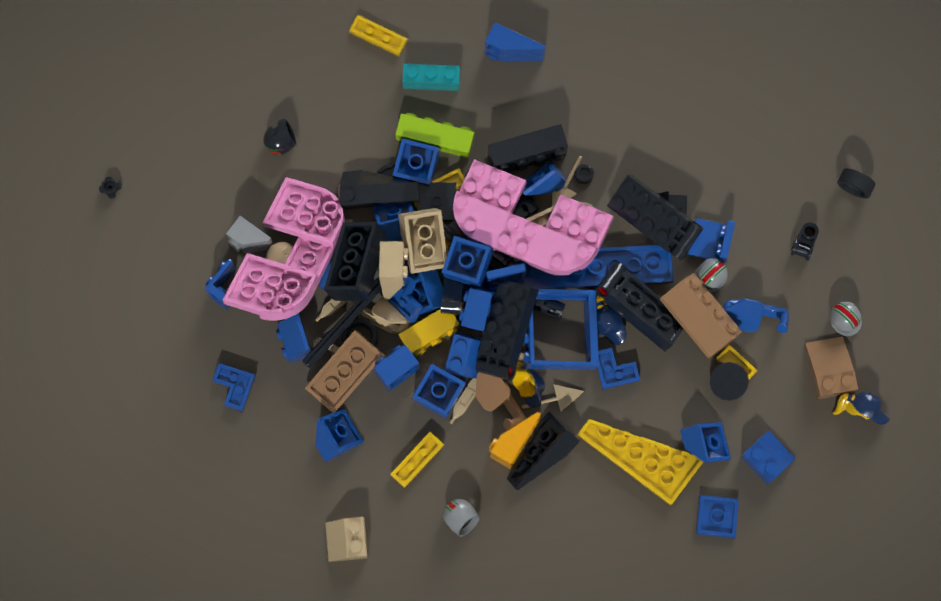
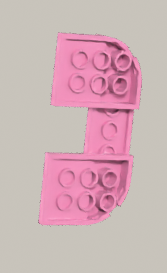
[453,159,614,275]
[223,177,345,321]

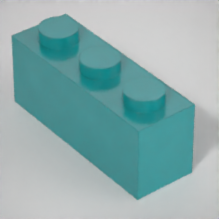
[402,64,460,91]

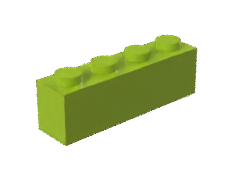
[395,113,474,158]

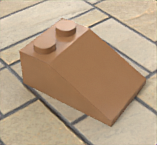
[805,336,858,400]

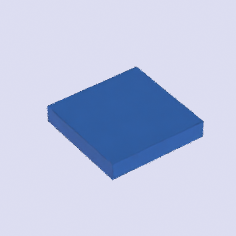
[486,263,526,287]
[696,495,739,539]

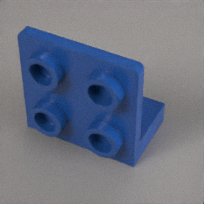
[688,218,735,263]
[205,259,236,310]

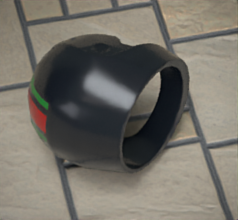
[263,119,297,155]

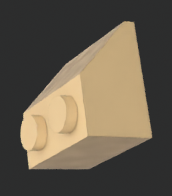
[326,517,368,562]

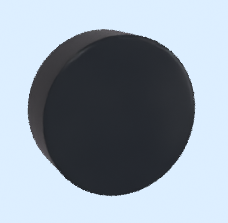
[575,164,594,184]

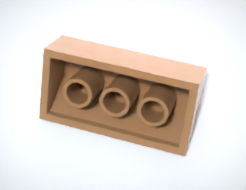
[660,273,742,359]

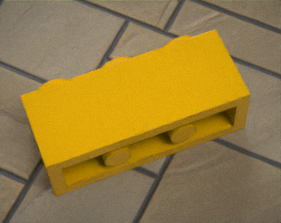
[398,309,460,357]

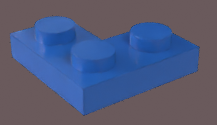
[388,270,423,323]
[597,348,640,390]
[212,363,256,412]

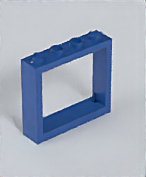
[523,289,599,370]

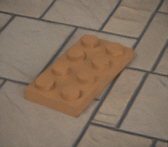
[305,330,385,413]

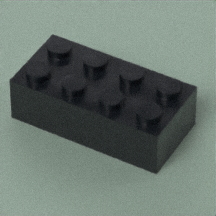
[488,124,568,174]
[324,222,386,301]

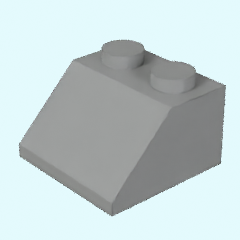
[226,216,273,254]

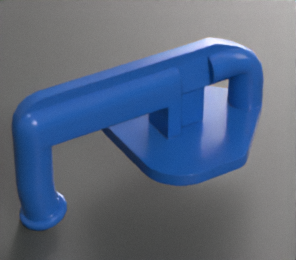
[723,299,789,333]

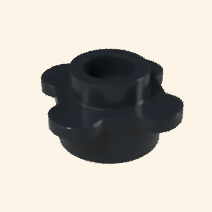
[99,177,122,199]

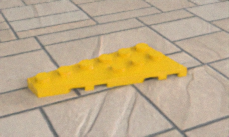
[577,419,703,506]

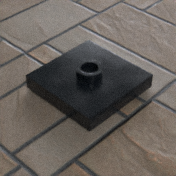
[418,182,456,221]

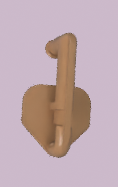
[476,372,527,430]

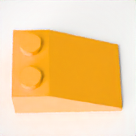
[489,412,541,469]

